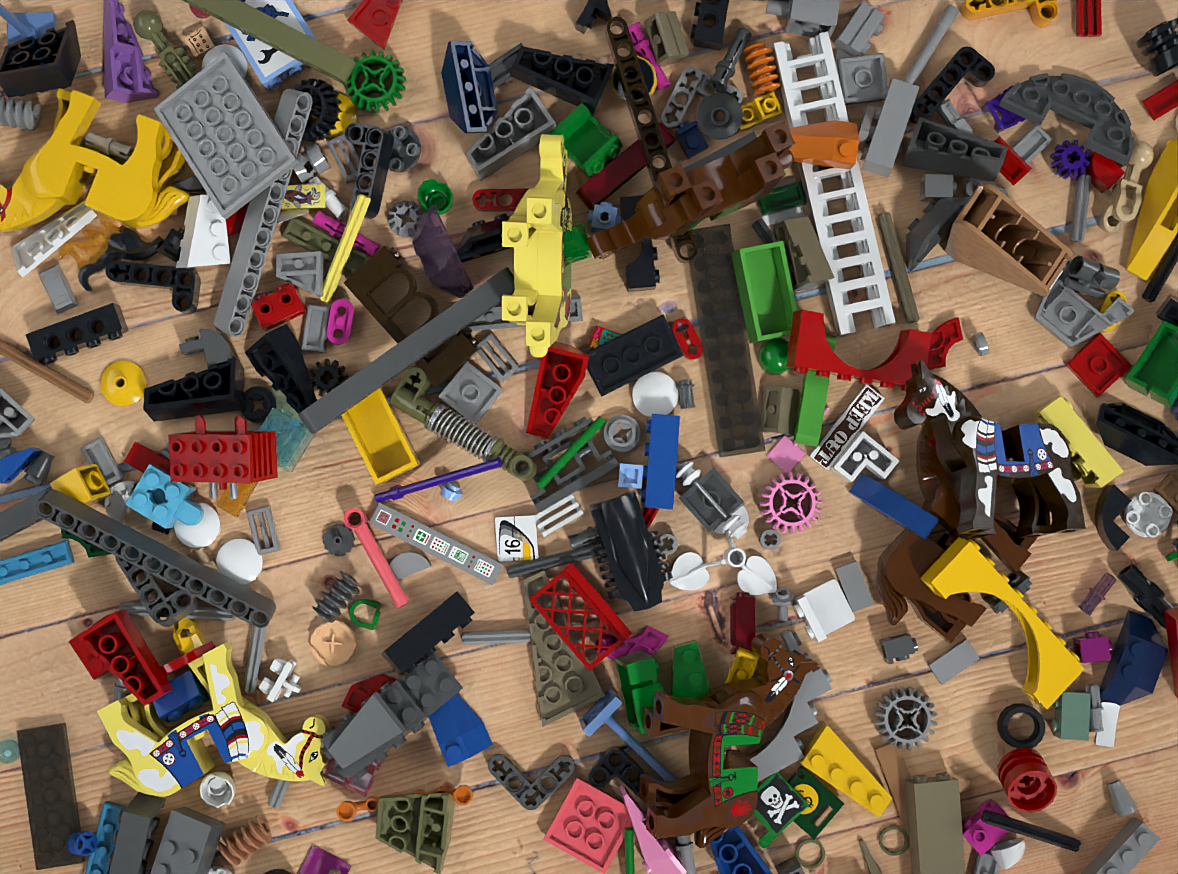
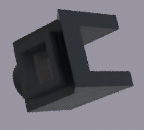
[156,228,185,263]

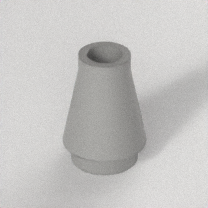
[1107,780,1137,817]

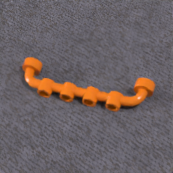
[336,785,473,821]

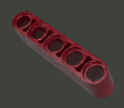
[576,122,676,210]

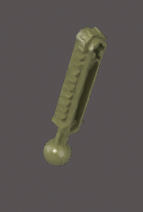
[133,10,199,89]

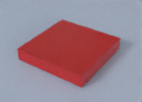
[1065,332,1132,397]

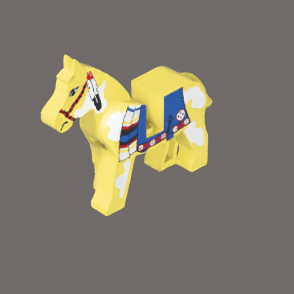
[97,642,329,797]

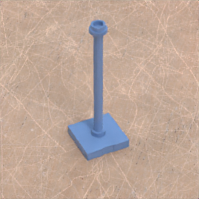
[0,4,56,45]
[579,687,677,781]

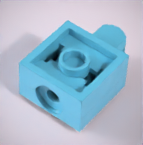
[125,464,204,529]

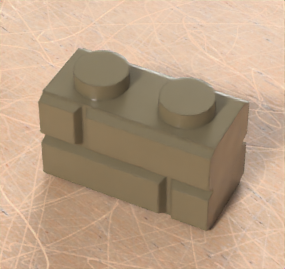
[644,11,689,65]

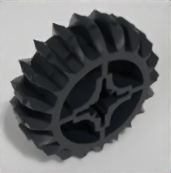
[295,78,343,142]

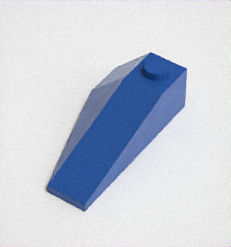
[429,694,493,767]
[710,826,773,874]

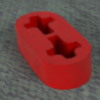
[672,318,703,360]

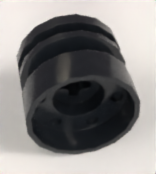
[1135,18,1178,77]

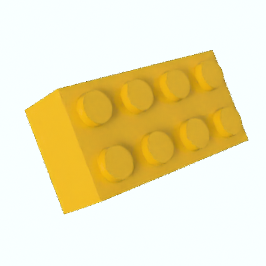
[341,387,421,485]

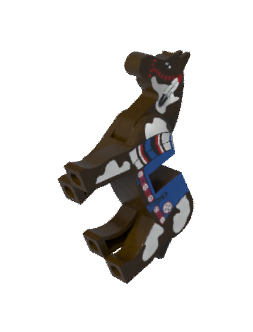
[894,360,1086,539]

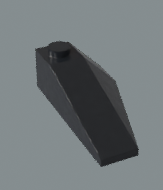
[245,324,317,414]

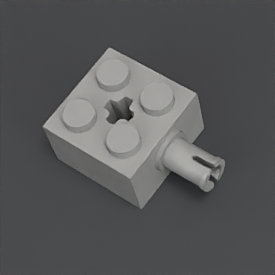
[766,0,840,38]

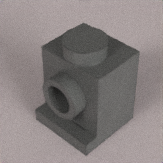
[879,633,918,664]

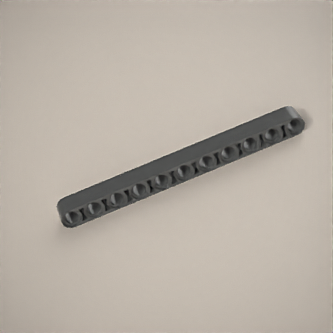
[298,267,515,434]
[34,489,276,628]

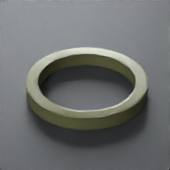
[879,826,908,856]
[796,839,825,869]

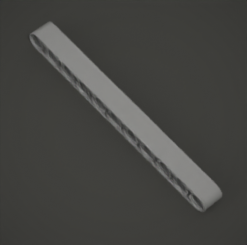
[214,89,312,337]

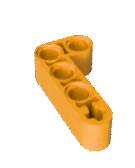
[960,0,1059,28]

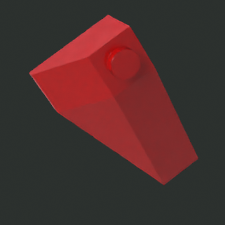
[526,341,589,438]

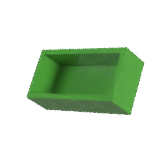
[731,241,797,343]

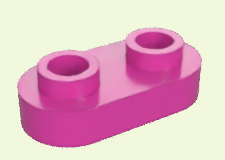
[326,299,354,345]

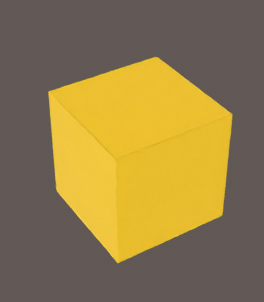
[50,463,112,507]

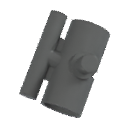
[1063,255,1120,300]

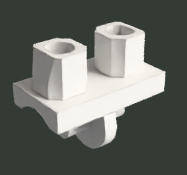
[259,658,301,702]

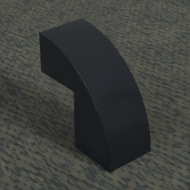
[1095,485,1132,551]

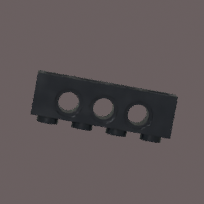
[690,0,729,51]
[25,303,129,364]

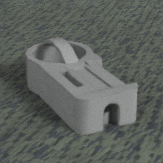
[936,99,974,135]

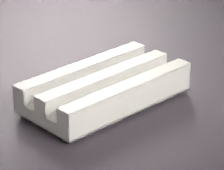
[535,494,584,537]

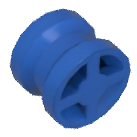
[67,831,98,856]

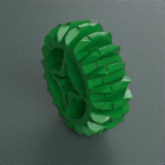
[344,50,406,113]

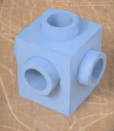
[587,202,621,233]

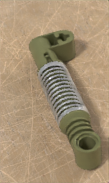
[390,367,537,481]

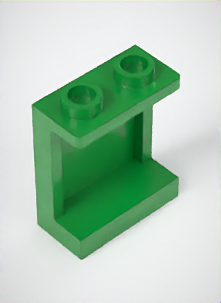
[549,103,623,178]

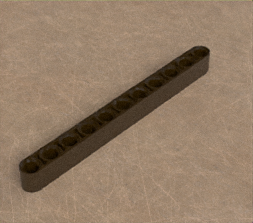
[605,17,698,263]

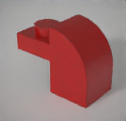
[1085,151,1125,193]

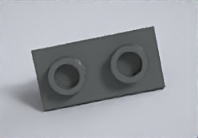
[983,570,1032,614]

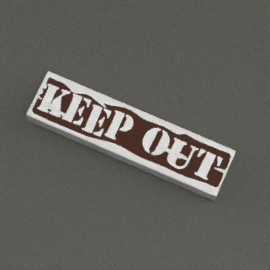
[809,385,885,471]

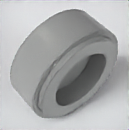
[972,332,989,356]

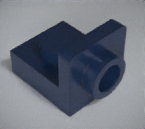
[675,120,709,160]

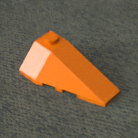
[788,120,859,170]

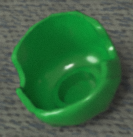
[418,178,453,216]
[758,338,789,375]

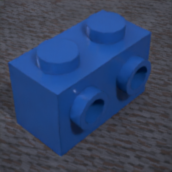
[153,670,210,723]

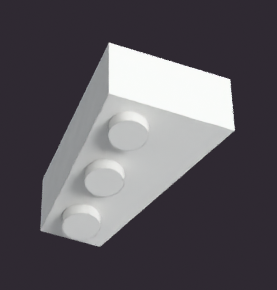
[176,194,231,268]

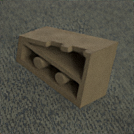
[774,216,835,292]

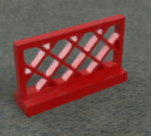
[529,562,633,671]

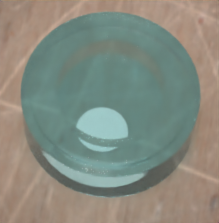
[0,739,22,763]

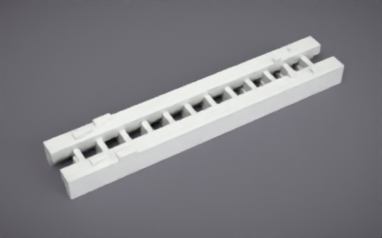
[772,31,895,337]

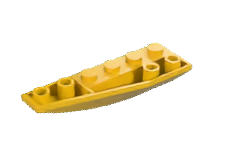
[1125,139,1178,281]

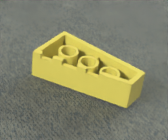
[1032,396,1124,488]

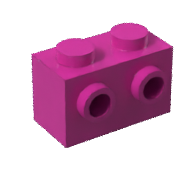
[962,799,1009,856]

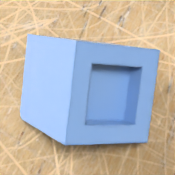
[618,463,643,489]

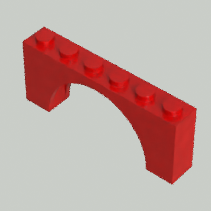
[786,310,931,392]

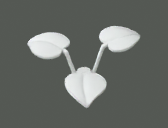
[669,506,777,595]

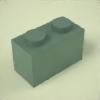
[1051,690,1091,741]

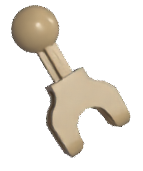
[1099,141,1154,234]

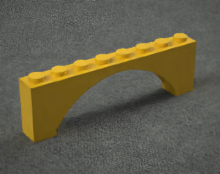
[920,537,1084,709]

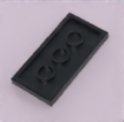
[586,314,684,397]

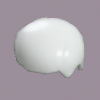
[199,771,236,808]

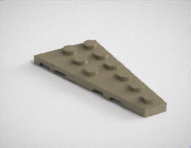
[523,570,605,727]

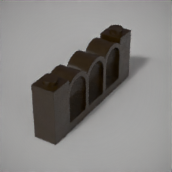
[344,245,479,387]

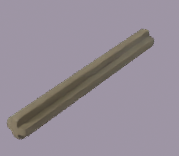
[878,212,920,323]

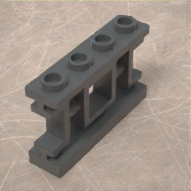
[518,417,620,513]

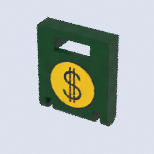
[787,766,844,839]

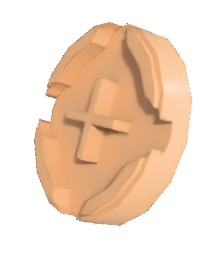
[310,620,357,666]

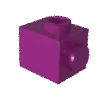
[1073,631,1113,663]

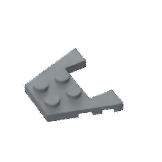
[1034,259,1135,348]

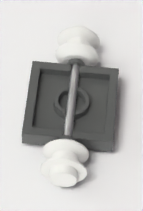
[676,461,748,539]

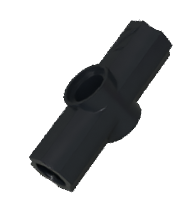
[1117,564,1174,629]

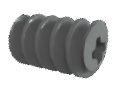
[312,570,362,623]

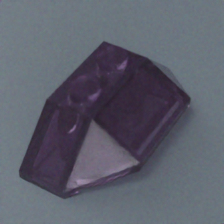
[412,205,474,298]

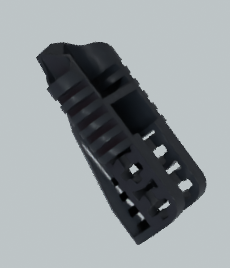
[589,490,673,611]

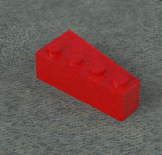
[76,609,174,706]

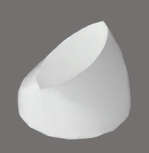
[990,838,1025,869]

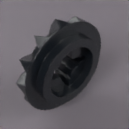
[241,386,277,423]

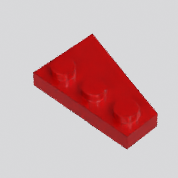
[347,0,403,50]

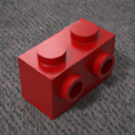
[251,283,307,331]

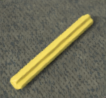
[319,194,371,303]

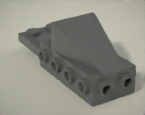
[321,652,463,780]

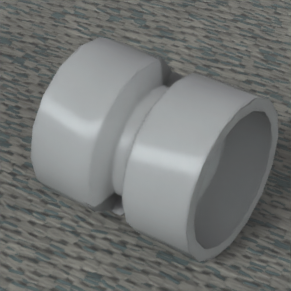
[293,141,331,183]

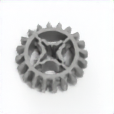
[874,686,937,750]

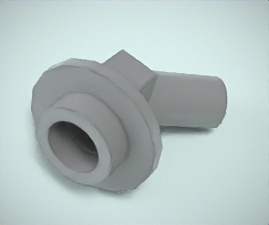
[771,588,795,622]

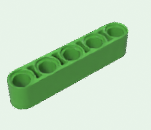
[794,335,836,447]

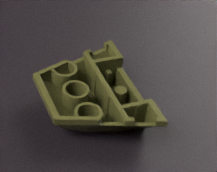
[375,793,455,874]

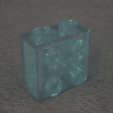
[258,407,316,472]

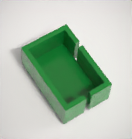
[1126,320,1178,408]
[615,651,664,734]

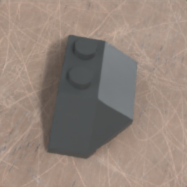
[905,197,970,271]

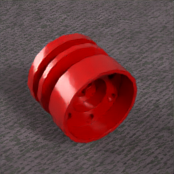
[997,748,1057,813]

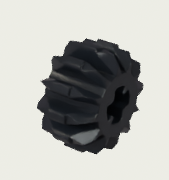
[310,359,349,397]

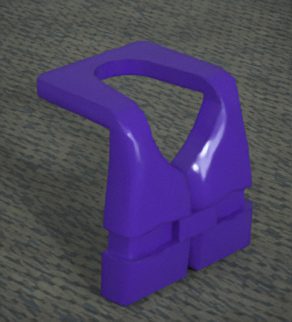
[982,86,1026,133]

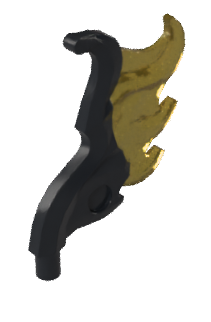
[59,221,164,292]

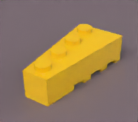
[798,722,892,818]

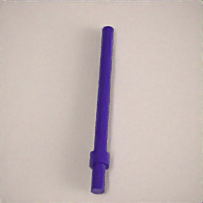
[374,458,502,503]

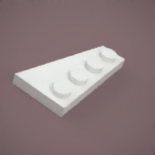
[10,200,97,277]

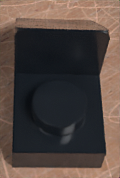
[576,0,612,34]

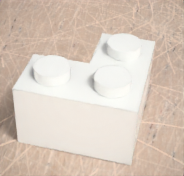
[830,431,899,483]

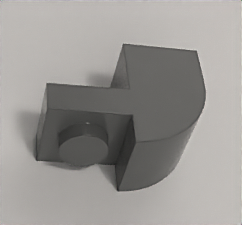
[179,329,234,366]

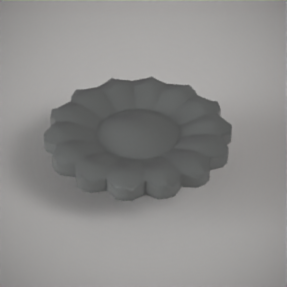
[323,524,355,556]

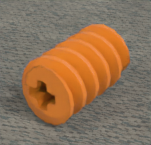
[743,43,781,96]

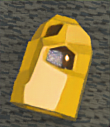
[172,618,206,656]

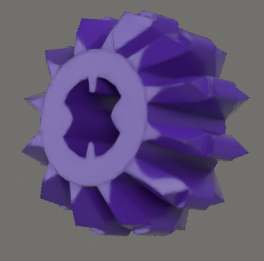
[1050,140,1090,179]

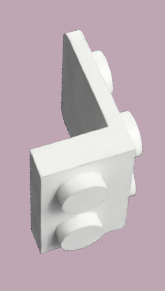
[794,579,855,642]

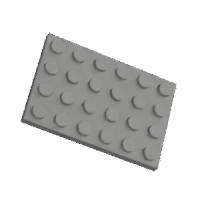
[153,52,300,219]

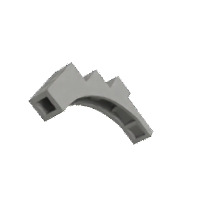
[746,629,832,782]

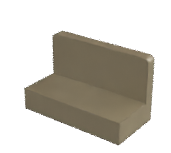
[760,386,799,435]

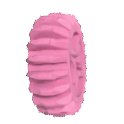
[759,472,823,534]

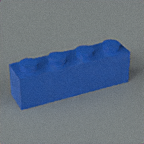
[641,414,680,510]

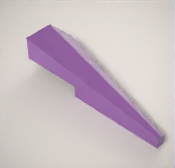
[104,0,159,103]

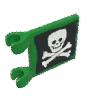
[753,772,809,849]

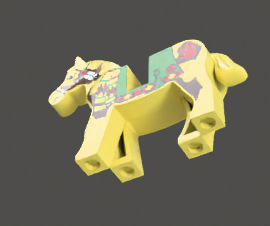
[502,134,572,358]

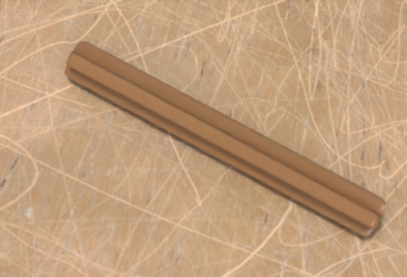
[0,339,94,403]

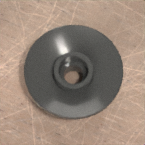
[697,93,743,140]

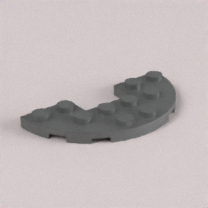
[999,73,1134,166]

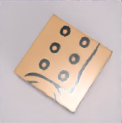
[183,26,215,59]

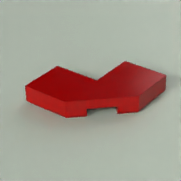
[341,673,398,713]

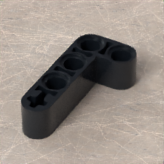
[909,46,995,124]
[345,123,394,219]
[105,261,201,314]
[589,746,662,809]

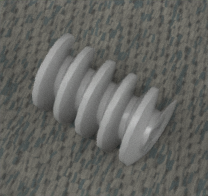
[0,96,41,131]

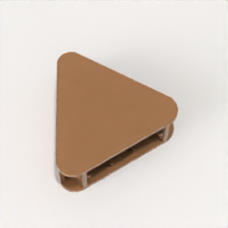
[945,182,1074,296]

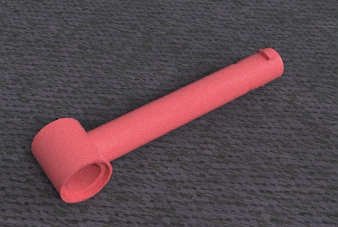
[343,508,409,609]

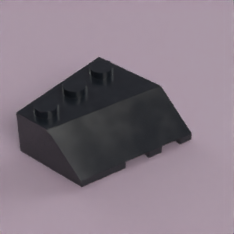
[0,20,81,98]

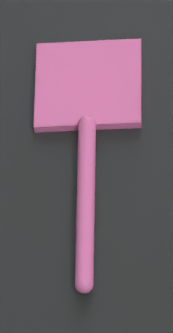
[767,406,829,474]

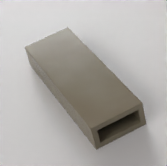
[905,773,965,874]

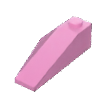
[619,785,687,874]

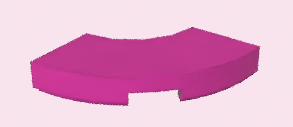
[607,625,668,660]

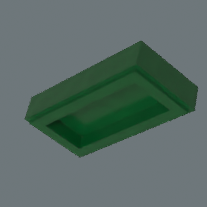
[758,181,807,217]

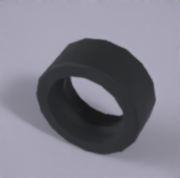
[997,703,1045,749]

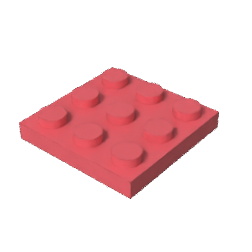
[543,776,632,874]

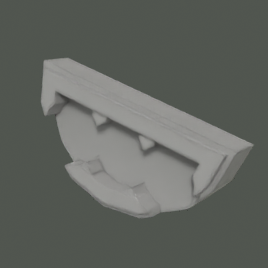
[389,552,431,580]

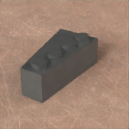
[107,792,166,874]

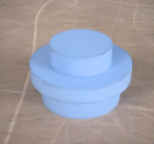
[440,482,463,501]

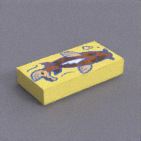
[282,184,325,209]

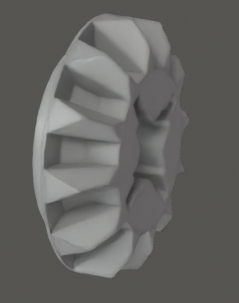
[388,200,425,237]
[604,415,641,452]

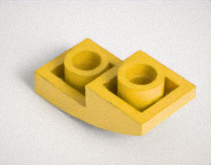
[737,92,783,133]

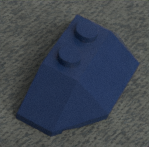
[441,41,498,133]
[1100,610,1168,706]

